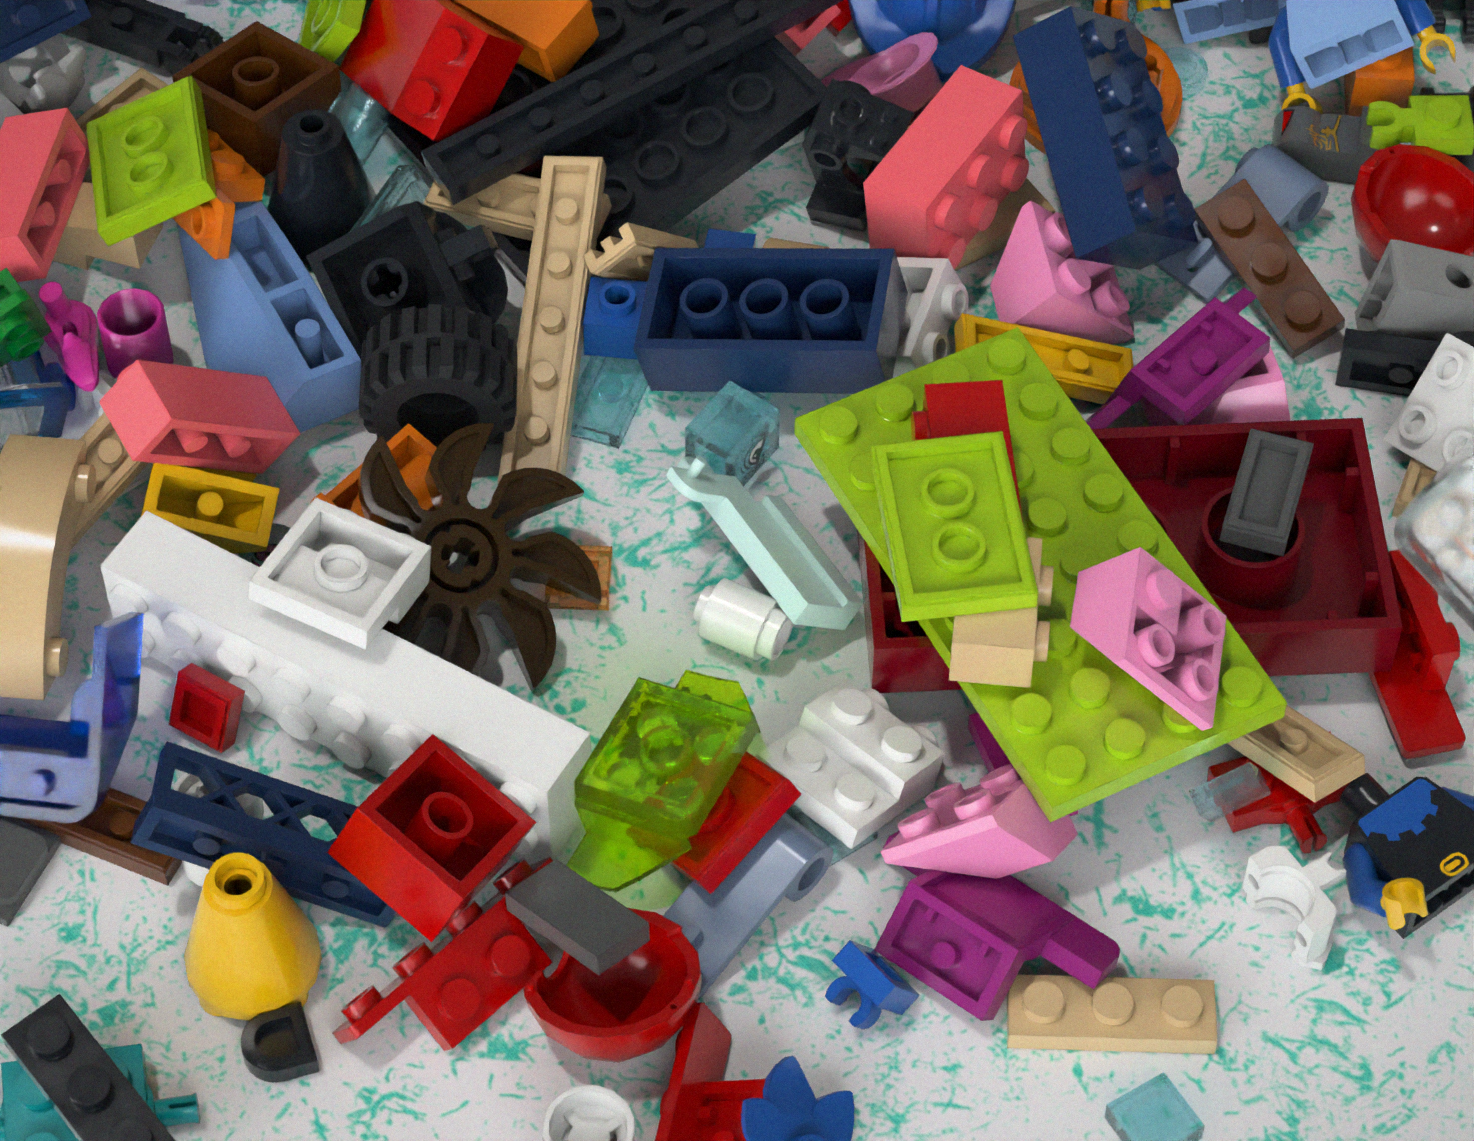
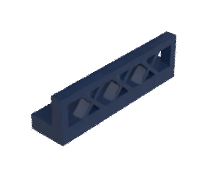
[130,741,397,928]

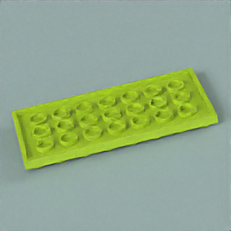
[794,327,1287,822]

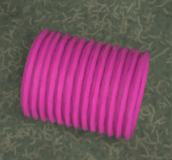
[97,288,174,378]

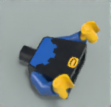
[1340,773,1474,939]

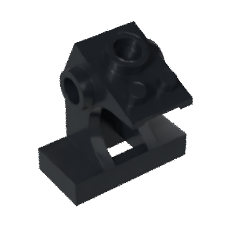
[802,78,914,232]

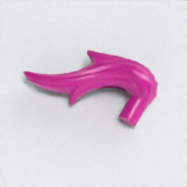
[38,282,100,392]

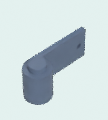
[1155,144,1329,304]
[663,812,833,1000]

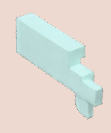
[666,456,863,630]

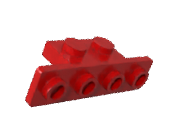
[1368,547,1466,759]
[332,857,553,1051]
[655,1002,766,1141]

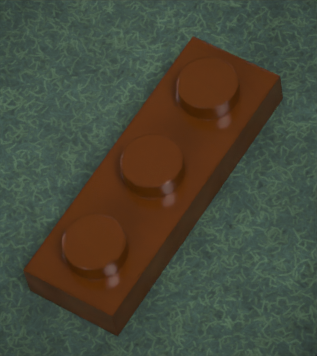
[1194,179,1345,359]

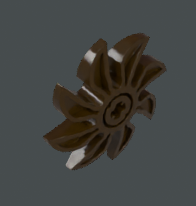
[358,423,602,692]

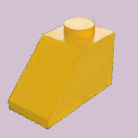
[140,463,280,554]

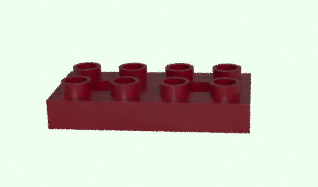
[857,418,1402,693]

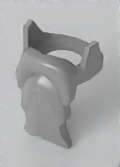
[0,34,87,114]

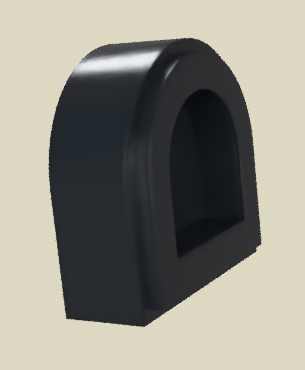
[241,1002,320,1083]

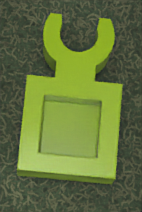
[1366,95,1474,155]

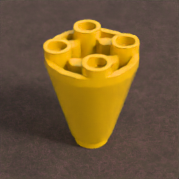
[184,853,322,1021]

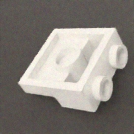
[893,257,968,378]
[249,497,431,649]
[756,679,945,849]

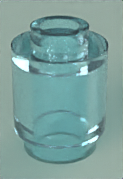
[328,83,390,166]

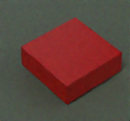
[168,663,245,753]

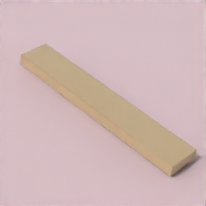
[497,156,607,485]

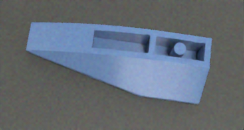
[177,201,361,433]

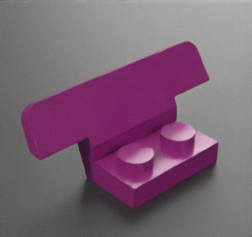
[1085,287,1270,429]
[874,831,1120,1021]

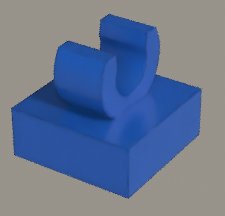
[825,940,920,1030]

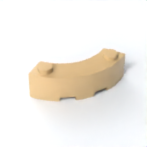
[0,434,96,701]

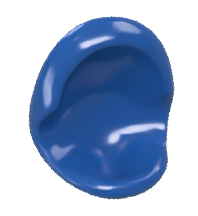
[848,0,1017,83]

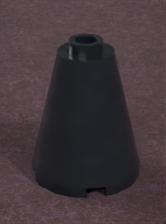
[267,109,384,270]

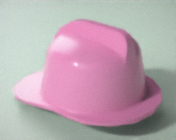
[821,32,943,117]

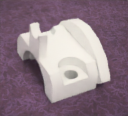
[1242,845,1347,970]

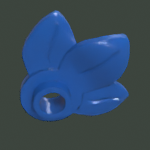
[741,1056,854,1141]

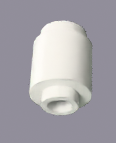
[693,578,793,661]

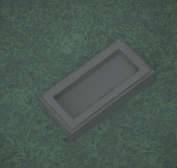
[1220,428,1314,557]
[505,859,650,975]

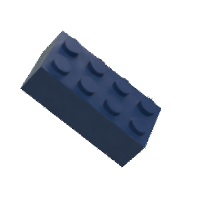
[1013,6,1198,270]
[633,248,908,394]

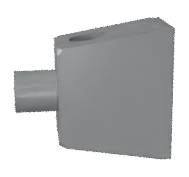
[1355,239,1474,341]

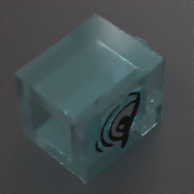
[685,380,780,486]

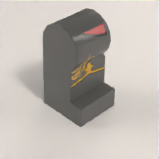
[1272,106,1382,184]

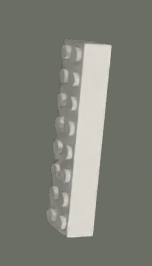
[100,510,594,861]

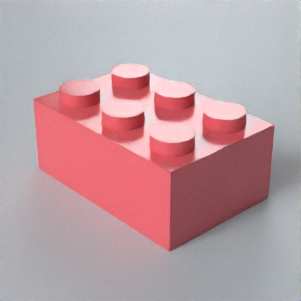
[863,65,1029,269]

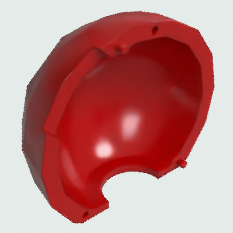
[1351,144,1474,264]
[523,908,702,1063]

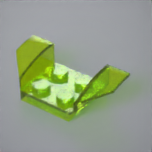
[566,670,761,893]

